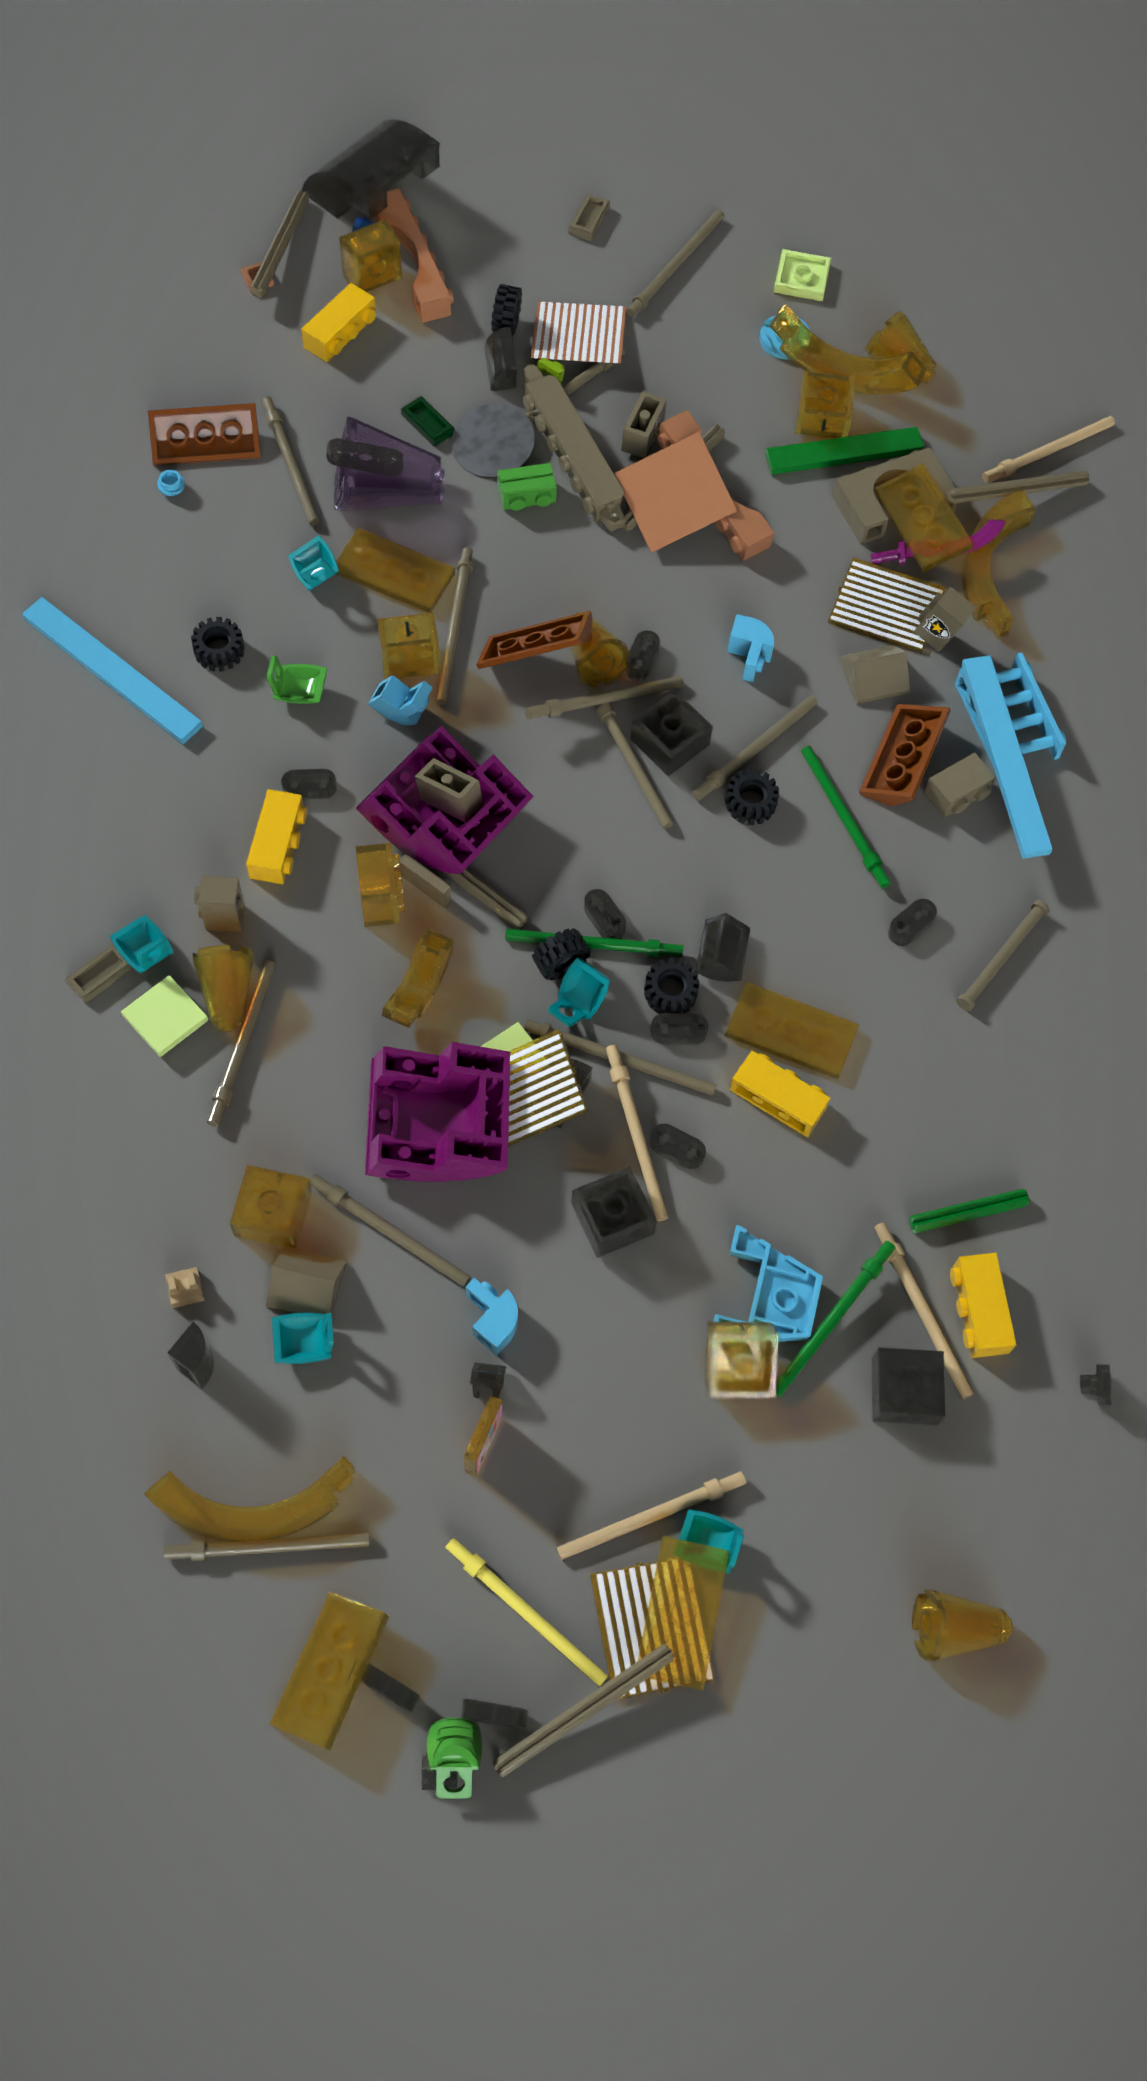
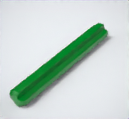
[909,1188,1030,1233]

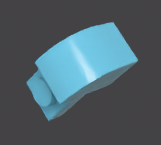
[727,614,774,682]
[368,675,433,726]
[466,1278,518,1356]

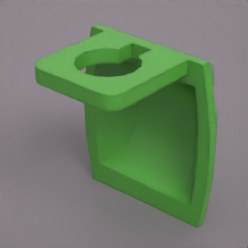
[267,655,328,704]
[427,1718,482,1799]

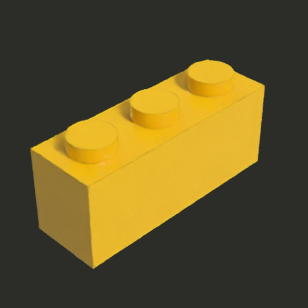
[301,283,376,362]
[246,789,307,885]
[729,1050,831,1138]
[950,1253,1017,1358]

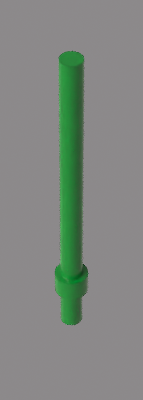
[801,746,891,889]
[505,929,684,958]
[770,1240,896,1397]

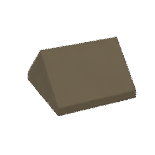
[840,645,910,704]
[266,1246,347,1314]

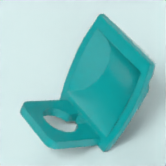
[288,535,339,591]
[110,914,174,974]
[548,957,611,1027]
[272,1313,334,1364]
[674,1509,744,1574]

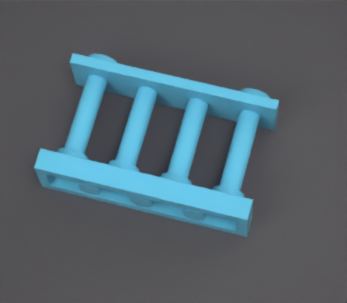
[955,652,1066,768]

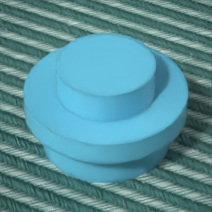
[157,470,185,496]

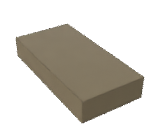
[569,193,610,242]
[398,854,451,908]
[65,944,133,1004]

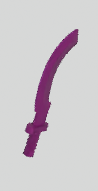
[871,520,1006,566]

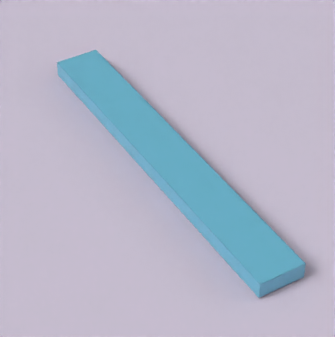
[22,597,203,744]
[962,655,1053,859]

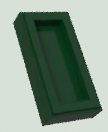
[401,396,455,447]

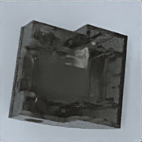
[302,119,440,220]

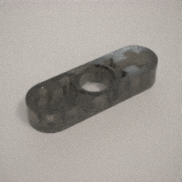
[326,438,404,476]

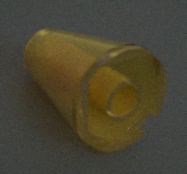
[865,311,937,385]
[571,612,630,687]
[192,945,254,1032]
[912,1589,1013,1661]

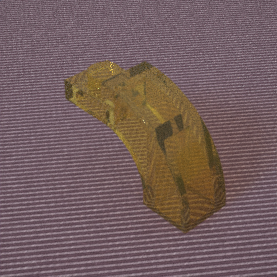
[382,928,455,1028]

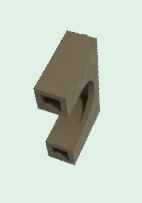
[832,447,957,544]

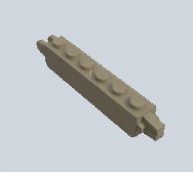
[523,365,625,532]

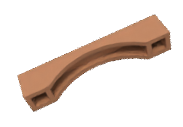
[371,188,454,323]
[657,410,775,561]

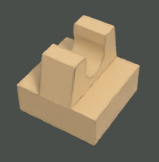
[165,1267,205,1308]

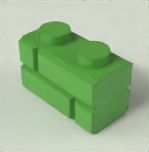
[497,463,557,511]

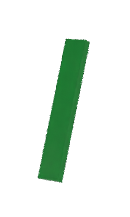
[765,426,925,475]

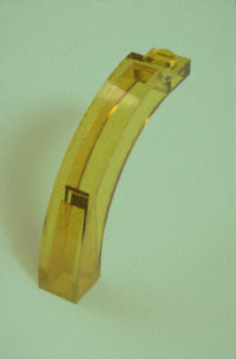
[770,305,927,395]
[962,489,1035,639]
[144,1456,355,1542]

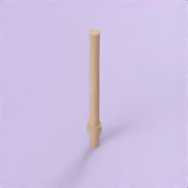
[982,416,1115,483]
[606,1044,669,1222]
[874,1222,974,1400]
[556,1471,746,1560]

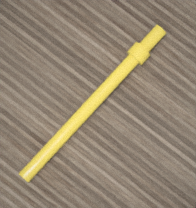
[445,1538,608,1687]

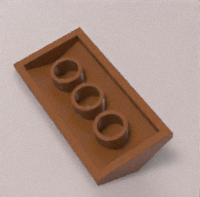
[148,403,261,466]
[476,610,592,669]
[859,704,951,806]

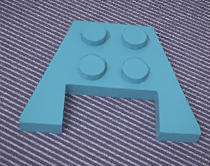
[708,1225,823,1346]

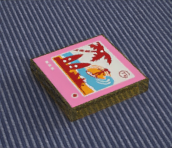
[464,1396,502,1477]

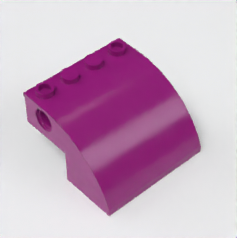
[356,725,534,874]
[365,1042,510,1182]

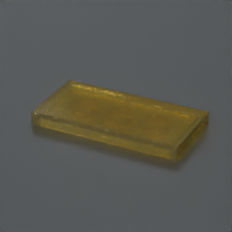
[875,463,973,573]
[336,528,455,614]
[725,982,859,1079]
[637,1536,729,1691]
[269,1592,390,1751]

